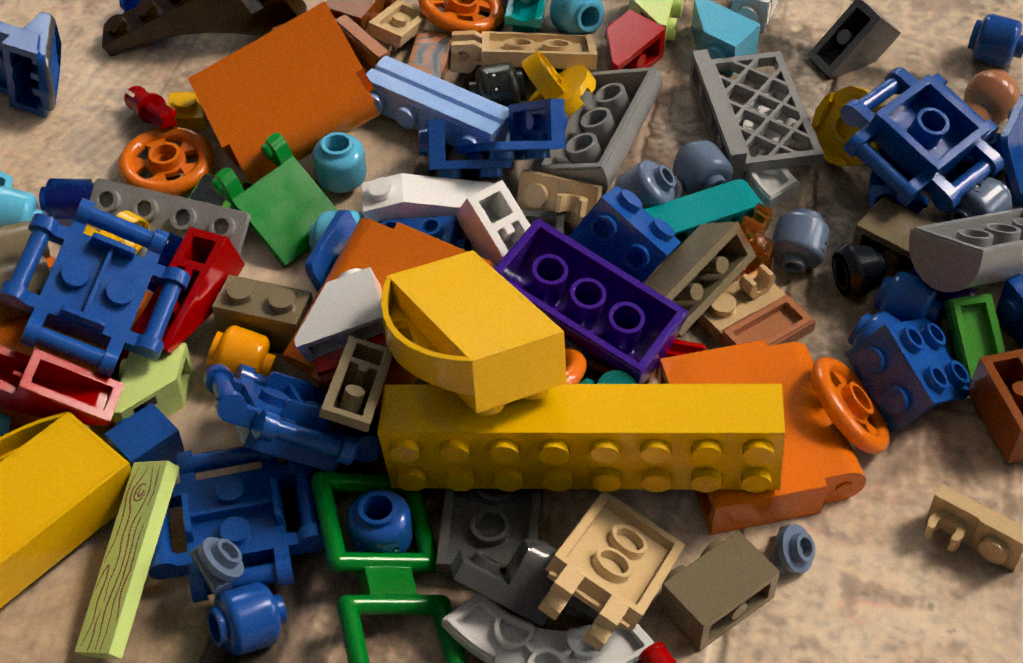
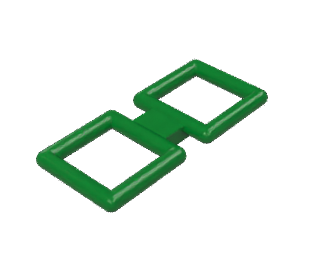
[311,471,467,663]

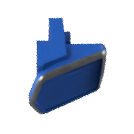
[0,12,62,117]

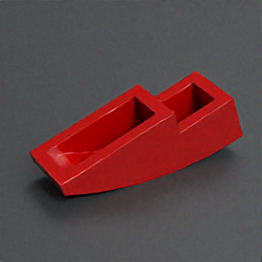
[0,345,124,426]

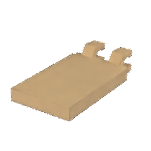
[451,30,598,74]
[538,492,685,652]

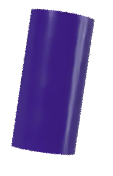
[494,218,689,384]

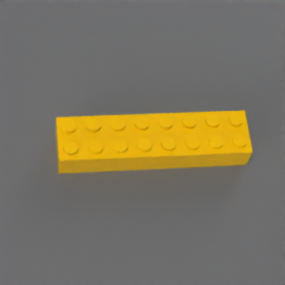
[377,384,785,493]

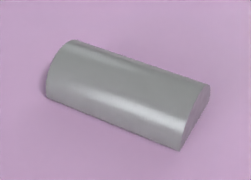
[533,67,662,196]
[909,208,1023,292]

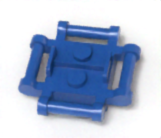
[840,67,1004,212]
[0,198,191,377]
[204,363,382,472]
[149,446,324,603]

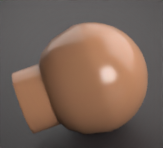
[964,69,1020,123]

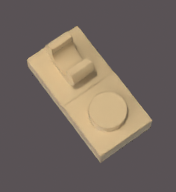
[366,0,429,54]
[516,169,603,225]
[696,264,786,343]
[924,483,1023,572]

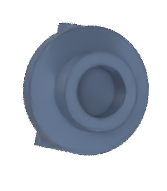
[769,524,815,577]
[190,537,244,597]

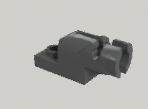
[450,539,599,627]

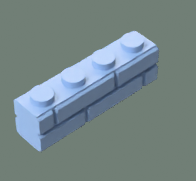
[366,55,510,157]

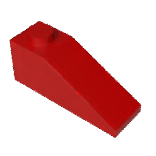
[133,227,245,354]

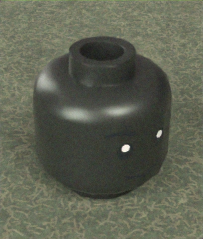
[468,62,526,108]

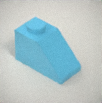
[691,0,761,76]

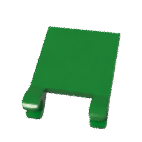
[211,132,338,268]

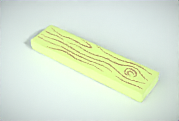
[74,460,180,659]

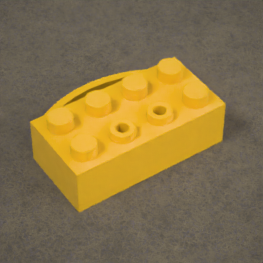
[381,250,567,415]
[0,411,132,609]

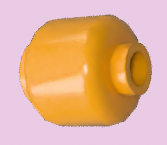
[206,325,277,377]

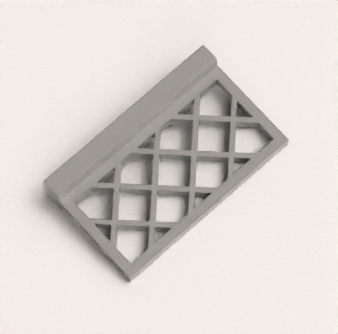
[690,49,824,181]

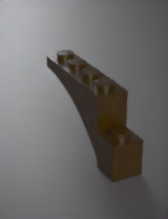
[102,0,307,57]

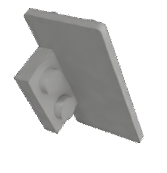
[87,178,251,267]

